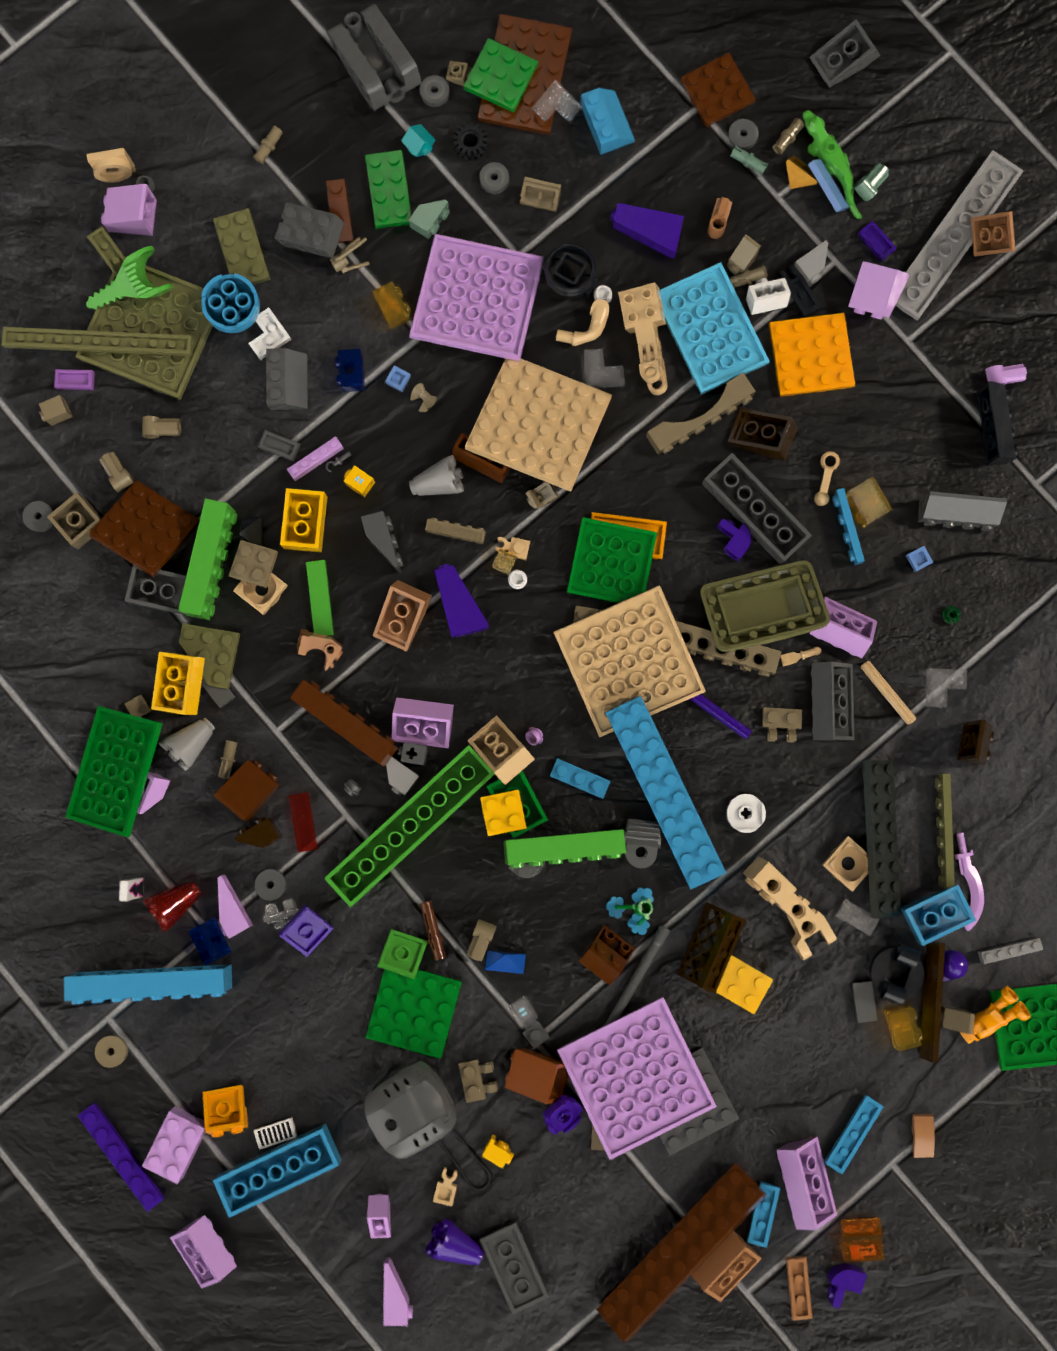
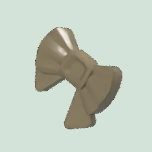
[411,383,437,412]

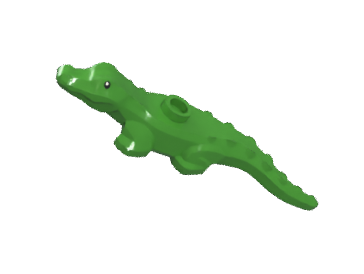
[803,110,862,219]

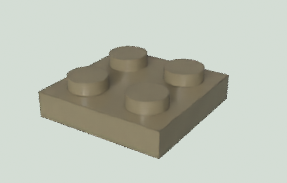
[229,540,278,588]

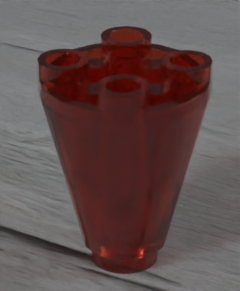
[143,881,202,932]

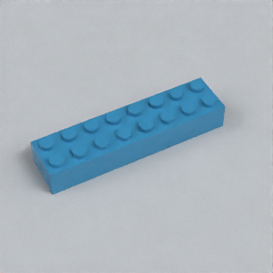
[64,964,232,1004]

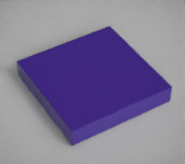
[278,905,334,957]

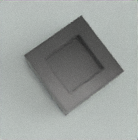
[522,1020,550,1049]

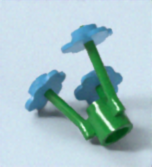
[606,887,654,935]

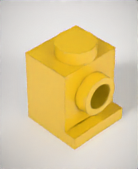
[482,1134,514,1168]

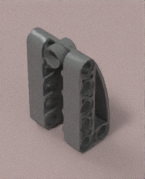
[326,4,421,111]

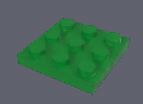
[464,38,538,113]

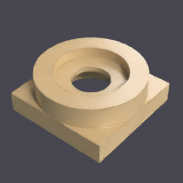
[87,148,136,182]
[233,573,288,615]
[822,836,868,892]

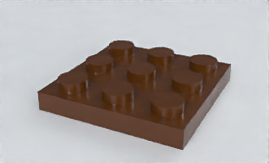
[680,53,756,128]

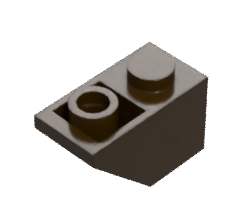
[234,816,283,848]

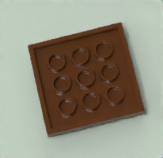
[89,480,200,577]

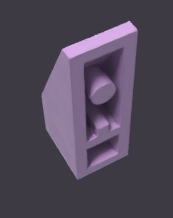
[218,875,253,939]
[383,1257,413,1326]

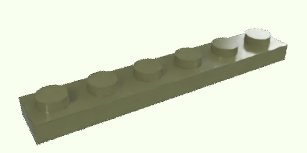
[935,774,955,890]

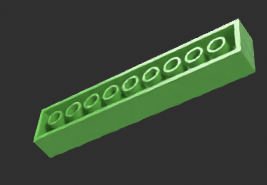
[324,745,495,907]

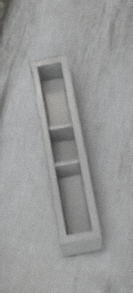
[977,937,1043,964]

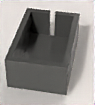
[275,202,344,258]

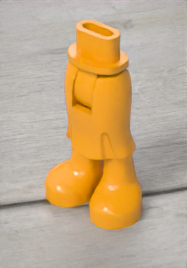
[960,986,1031,1044]

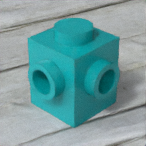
[401,124,435,157]

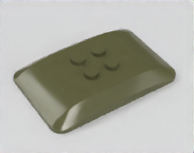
[700,561,830,652]

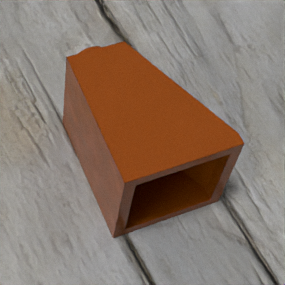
[505,1048,569,1104]

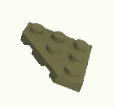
[179,624,240,689]

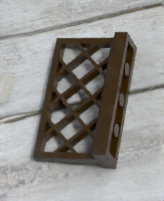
[677,902,746,994]

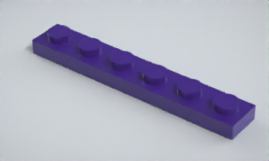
[78,1102,165,1212]

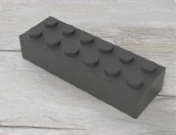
[702,453,812,565]

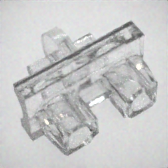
[263,898,300,930]

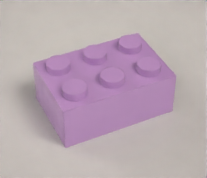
[142,1106,206,1184]

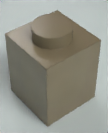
[39,395,73,426]

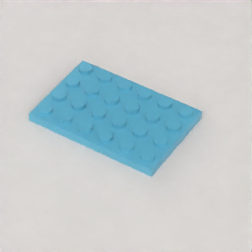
[660,262,770,395]

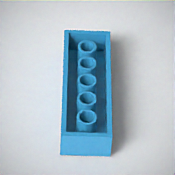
[213,1123,342,1218]

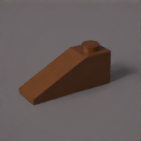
[326,179,353,243]

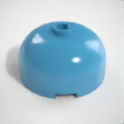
[201,273,260,333]

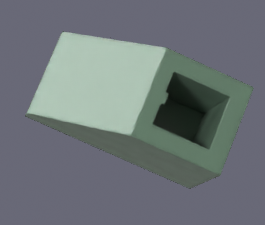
[409,200,450,239]

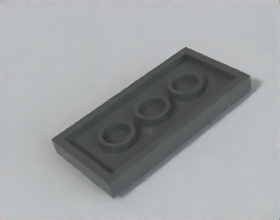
[480,1221,549,1314]

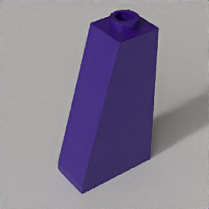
[610,203,684,259]
[434,564,489,639]

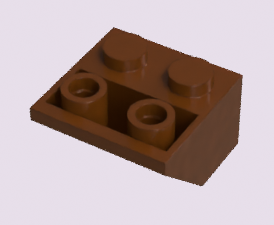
[579,925,635,985]

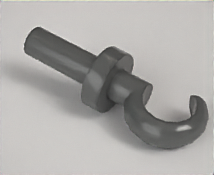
[325,451,351,472]

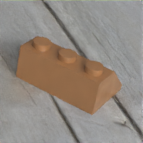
[691,1231,762,1302]

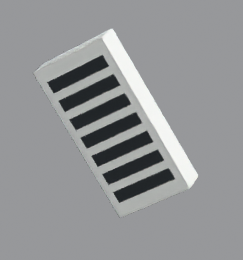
[253,1117,298,1150]

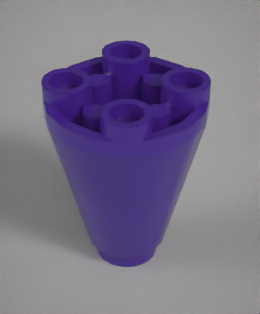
[425,1218,484,1265]

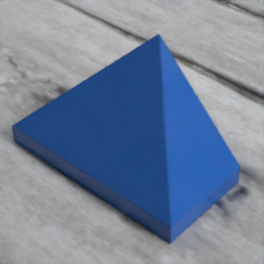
[485,950,526,974]

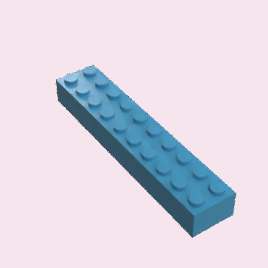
[606,695,726,889]

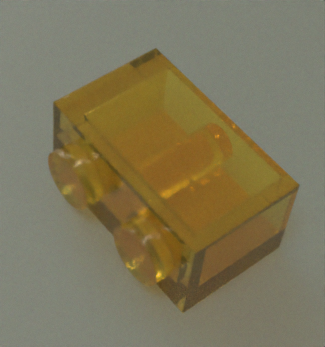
[372,281,412,330]
[884,1004,923,1052]

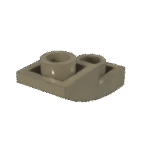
[446,61,473,86]

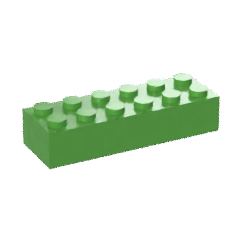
[178,498,237,621]
[503,830,626,868]

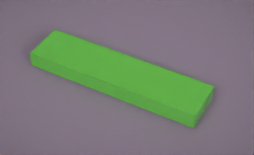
[306,560,334,636]

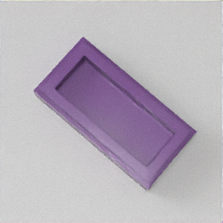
[54,369,95,390]

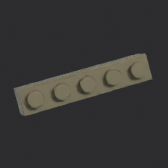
[425,518,486,544]

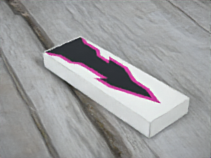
[119,877,144,901]

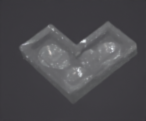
[532,80,582,122]
[584,349,625,388]
[926,668,967,708]

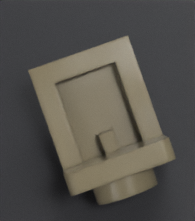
[526,482,559,509]

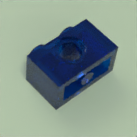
[335,348,365,393]

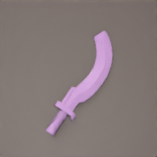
[954,832,984,931]

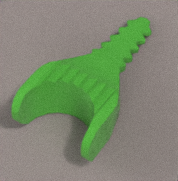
[86,246,174,310]

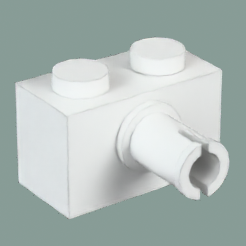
[746,278,791,315]

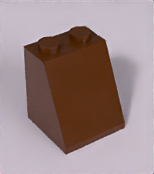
[213,759,281,821]

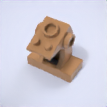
[297,629,343,671]

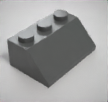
[266,348,308,410]

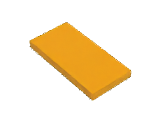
[591,512,667,560]

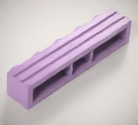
[287,437,344,481]

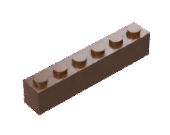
[290,679,398,767]

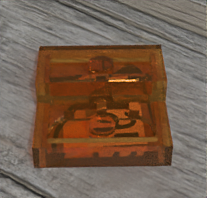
[840,1218,885,1263]

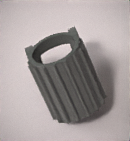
[624,819,661,868]

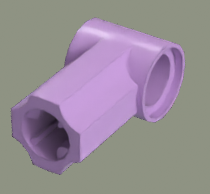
[985,364,1027,385]

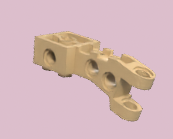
[618,282,667,395]
[743,856,837,960]

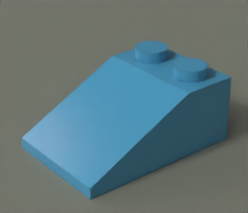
[901,884,976,946]

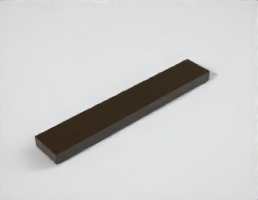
[919,941,945,1062]

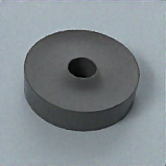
[420,75,450,107]
[728,119,759,151]
[480,162,509,194]
[22,501,54,532]
[255,869,287,901]

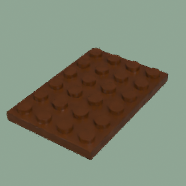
[478,14,572,135]

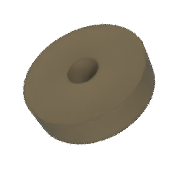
[95,1035,128,1068]

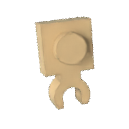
[496,537,530,561]
[433,1167,457,1206]

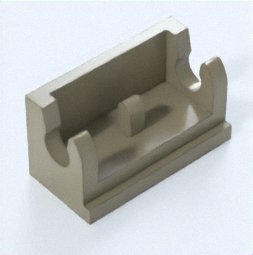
[520,177,561,212]

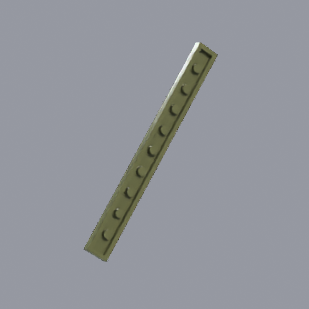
[1,327,193,356]

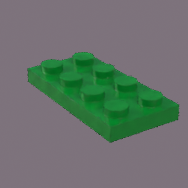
[365,150,412,229]

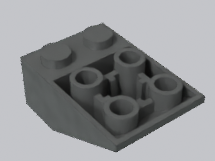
[361,511,403,573]

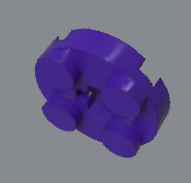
[543,1095,583,1134]

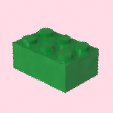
[486,771,548,838]

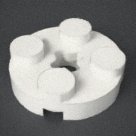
[726,794,766,833]

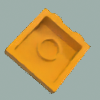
[203,1085,248,1137]

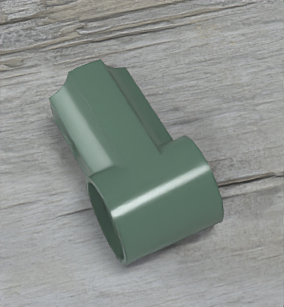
[853,163,889,202]

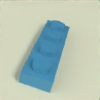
[832,488,865,566]
[824,1094,884,1174]

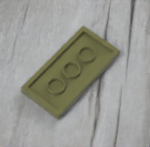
[213,208,271,285]

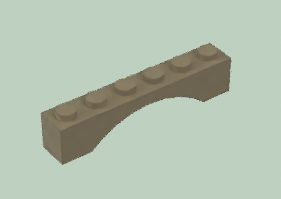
[646,372,756,455]

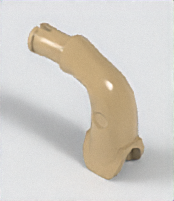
[556,299,609,346]

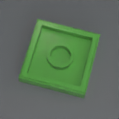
[377,929,428,979]

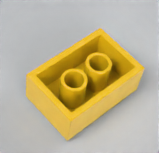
[280,488,327,552]
[151,652,205,715]
[716,955,773,1014]

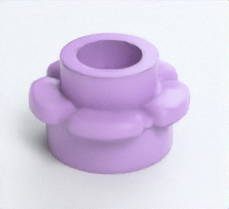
[525,727,543,745]

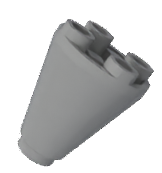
[409,455,464,496]
[159,718,215,771]

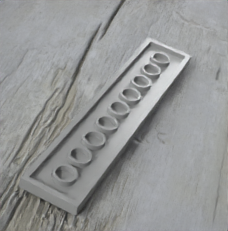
[895,150,1023,320]

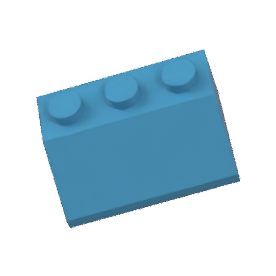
[580,88,635,155]

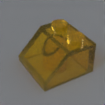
[846,476,892,528]

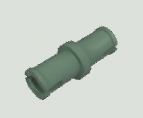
[730,145,768,175]

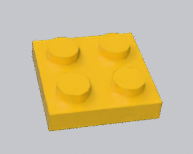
[480,790,526,836]

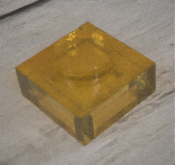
[492,549,517,575]

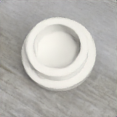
[594,285,612,303]
[508,570,527,589]

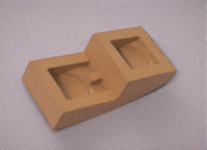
[911,1114,935,1158]

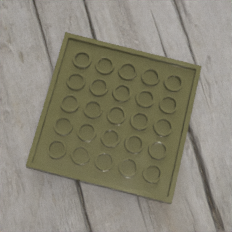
[75,257,223,400]

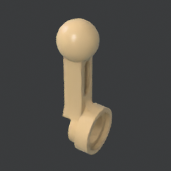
[814,452,840,506]

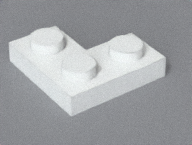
[249,308,291,361]

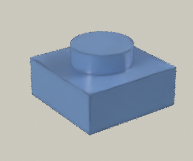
[385,366,411,392]
[906,546,933,572]

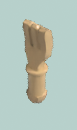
[780,647,821,667]

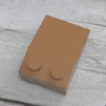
[971,211,1015,256]
[373,580,432,652]

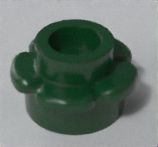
[942,605,961,624]

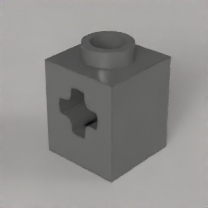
[398,742,428,766]

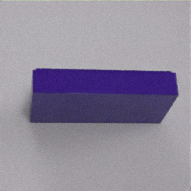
[857,221,897,262]

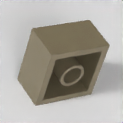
[47,492,102,550]

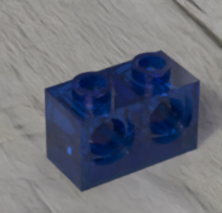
[188,917,232,966]

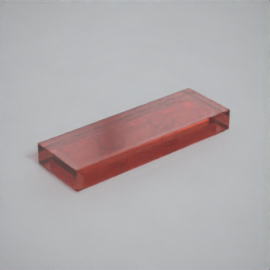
[289,792,318,853]

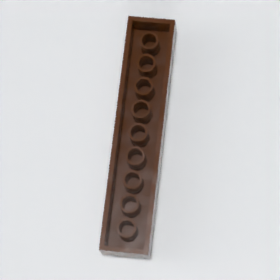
[596,1163,768,1342]

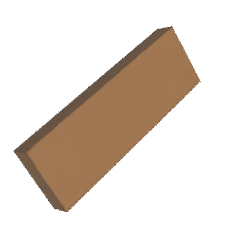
[786,1255,812,1320]

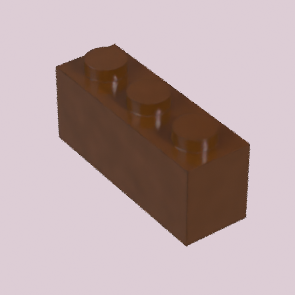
[452,433,511,484]

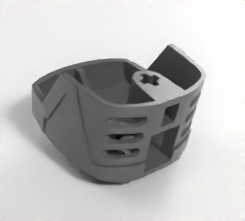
[365,1061,457,1158]

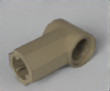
[142,416,181,439]
[99,452,134,492]
[466,919,497,962]

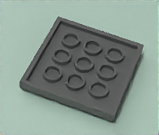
[659,1046,739,1156]

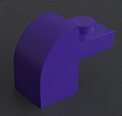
[716,518,751,562]
[827,1263,867,1309]

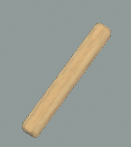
[861,661,916,724]

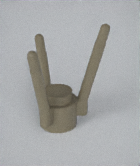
[330,237,370,274]

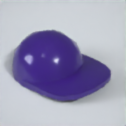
[943,950,968,982]

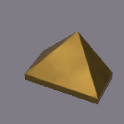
[786,155,818,189]

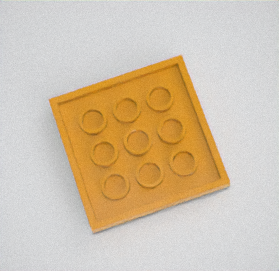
[769,313,855,397]

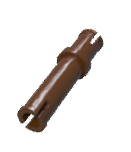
[420,900,446,961]

